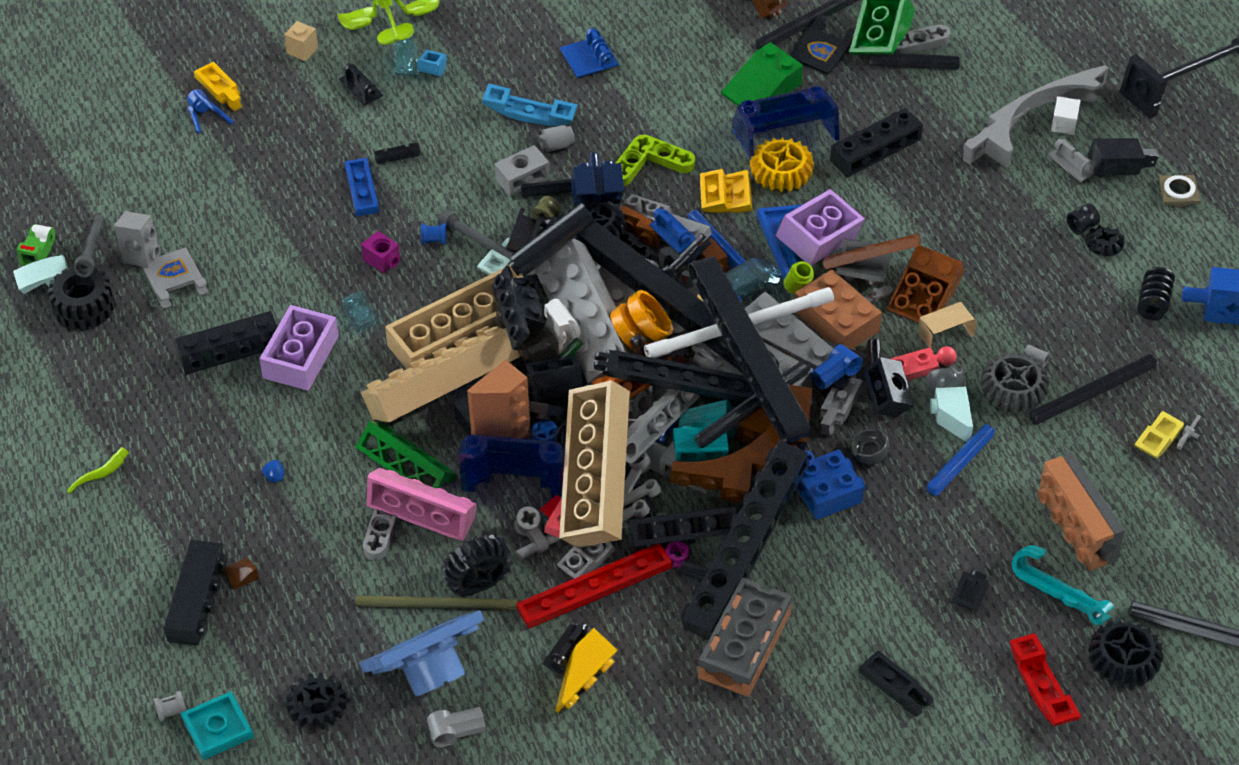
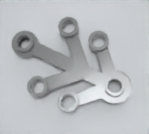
[622,452,661,522]

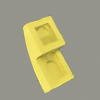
[1134,411,1184,459]

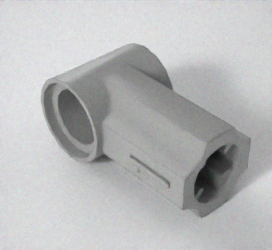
[427,707,486,747]

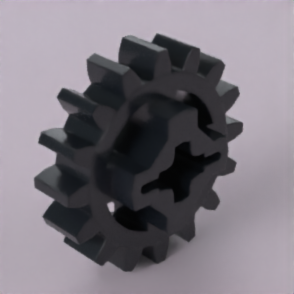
[286,672,347,730]

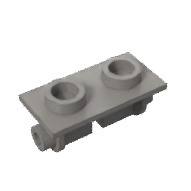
[1048,138,1094,182]

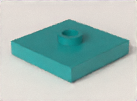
[180,691,254,760]

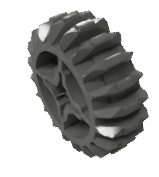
[980,351,1050,414]

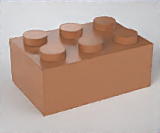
[794,270,882,349]

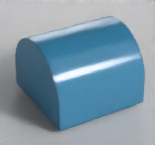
[417,50,447,76]

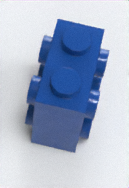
[796,449,865,520]

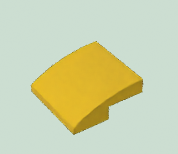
[700,169,753,213]

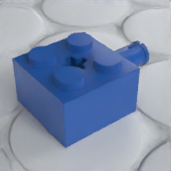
[1181,267,1239,325]

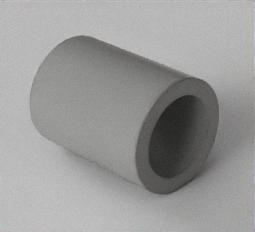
[1023,345,1050,368]

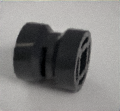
[1066,203,1100,235]

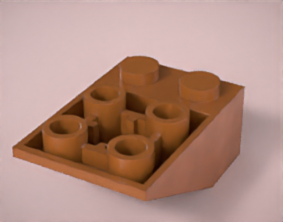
[886,245,965,327]

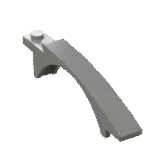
[963,65,1108,168]

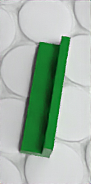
[355,420,458,489]

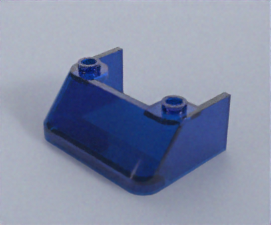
[732,86,840,159]

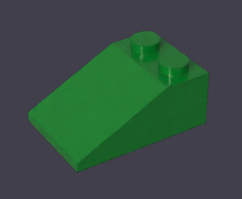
[849,0,915,55]
[721,42,803,117]

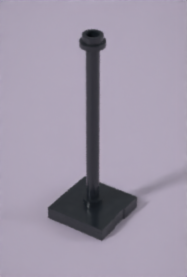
[1120,37,1239,119]

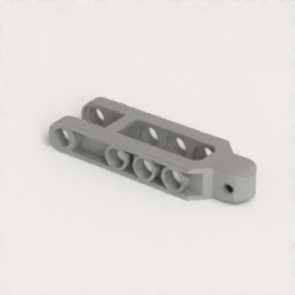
[626,358,700,463]

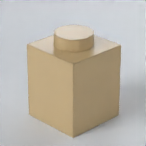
[284,21,318,61]

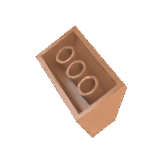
[467,360,531,451]

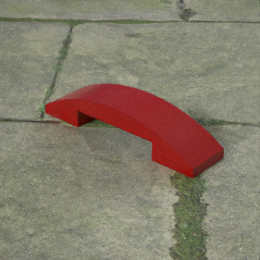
[1010,633,1081,726]

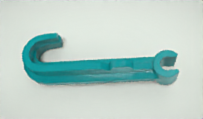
[1012,545,1114,625]

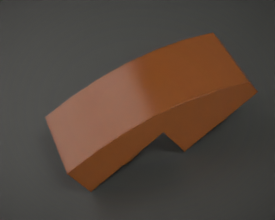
[620,206,660,248]

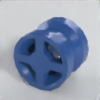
[532,420,557,452]

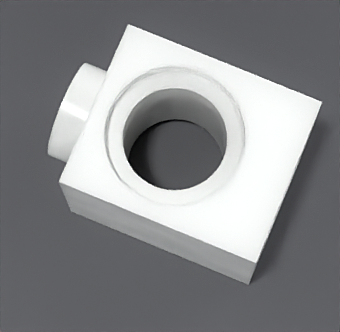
[1051,96,1080,135]

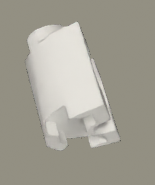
[544,299,581,356]

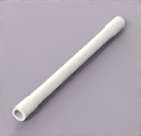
[644,287,834,358]

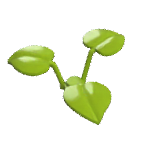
[338,0,440,45]

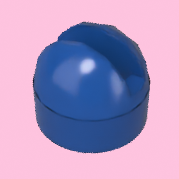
[262,460,284,483]

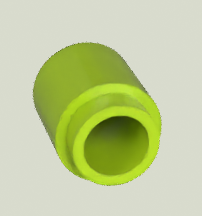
[784,261,814,295]

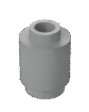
[539,125,575,152]

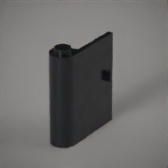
[509,203,596,277]

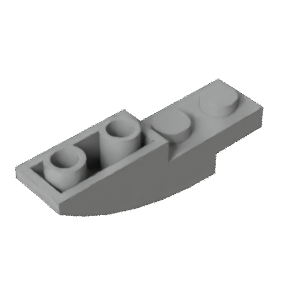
[619,194,712,243]

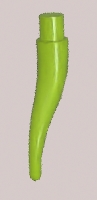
[67,447,129,493]

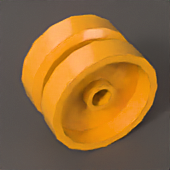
[610,290,674,350]

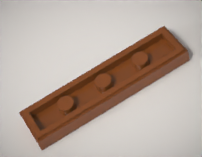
[823,233,921,269]

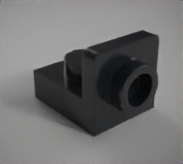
[952,570,990,612]

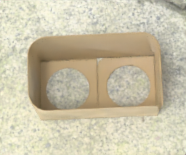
[919,302,976,351]

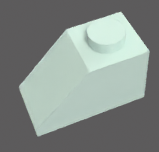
[930,387,973,442]

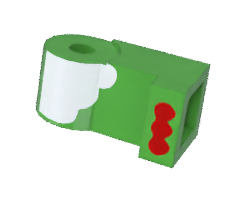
[16,224,55,266]

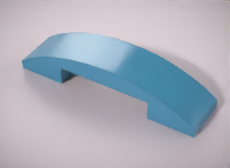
[482,84,577,126]

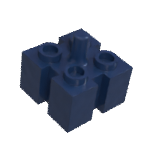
[571,152,624,207]

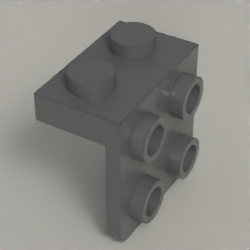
[836,238,891,285]

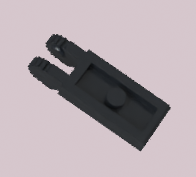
[859,651,934,717]

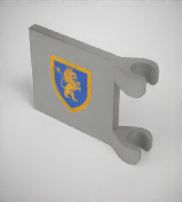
[142,247,208,309]

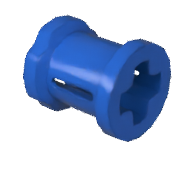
[421,223,446,245]

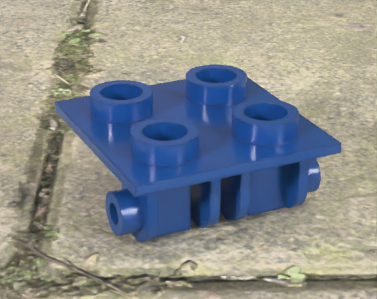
[560,28,619,78]

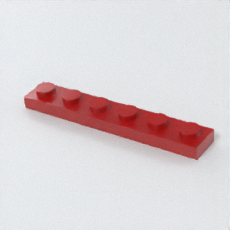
[516,543,672,629]

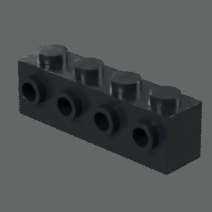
[830,108,923,178]
[175,311,277,375]

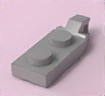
[820,378,864,436]

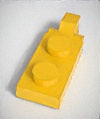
[194,62,242,111]

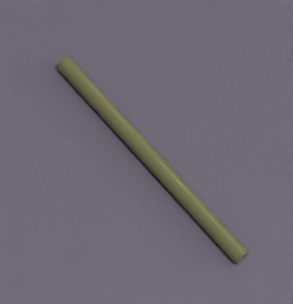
[355,595,517,610]

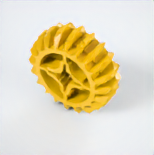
[750,136,814,193]

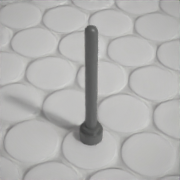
[438,209,515,262]
[74,215,104,277]

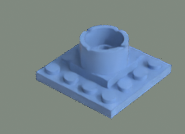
[359,610,484,696]

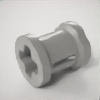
[153,691,186,723]

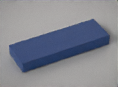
[344,158,380,217]

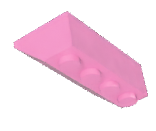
[366,468,476,541]

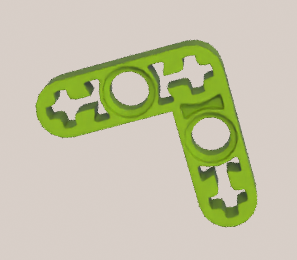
[616,135,695,186]

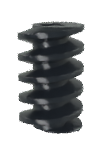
[1137,267,1175,321]

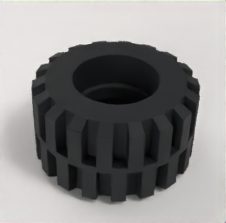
[48,266,115,330]

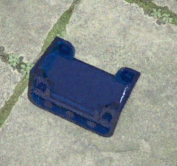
[459,434,565,498]

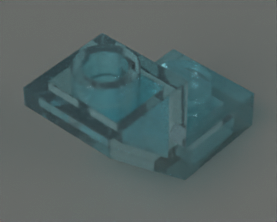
[725,258,782,296]

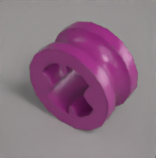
[666,541,689,568]

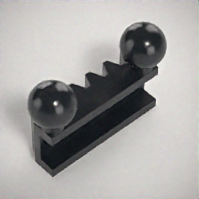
[506,208,559,253]

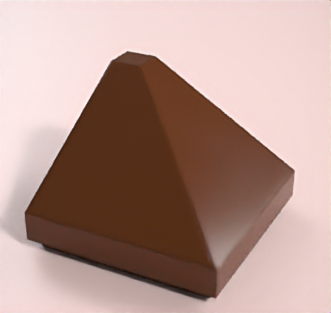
[224,558,259,590]

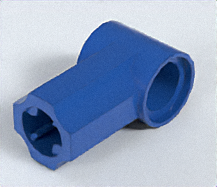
[810,344,863,390]

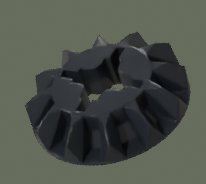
[1086,224,1125,256]

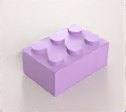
[776,189,865,265]
[259,305,339,391]

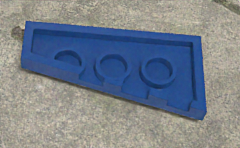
[756,204,805,279]

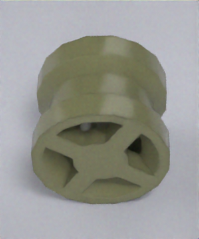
[532,196,561,220]

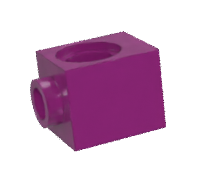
[361,231,400,274]

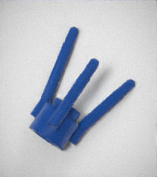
[187,89,234,133]

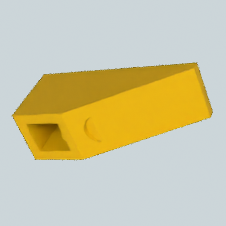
[555,628,617,713]

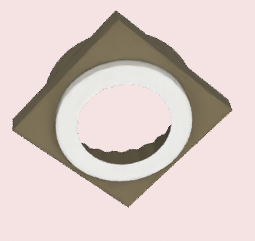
[1159,175,1200,207]

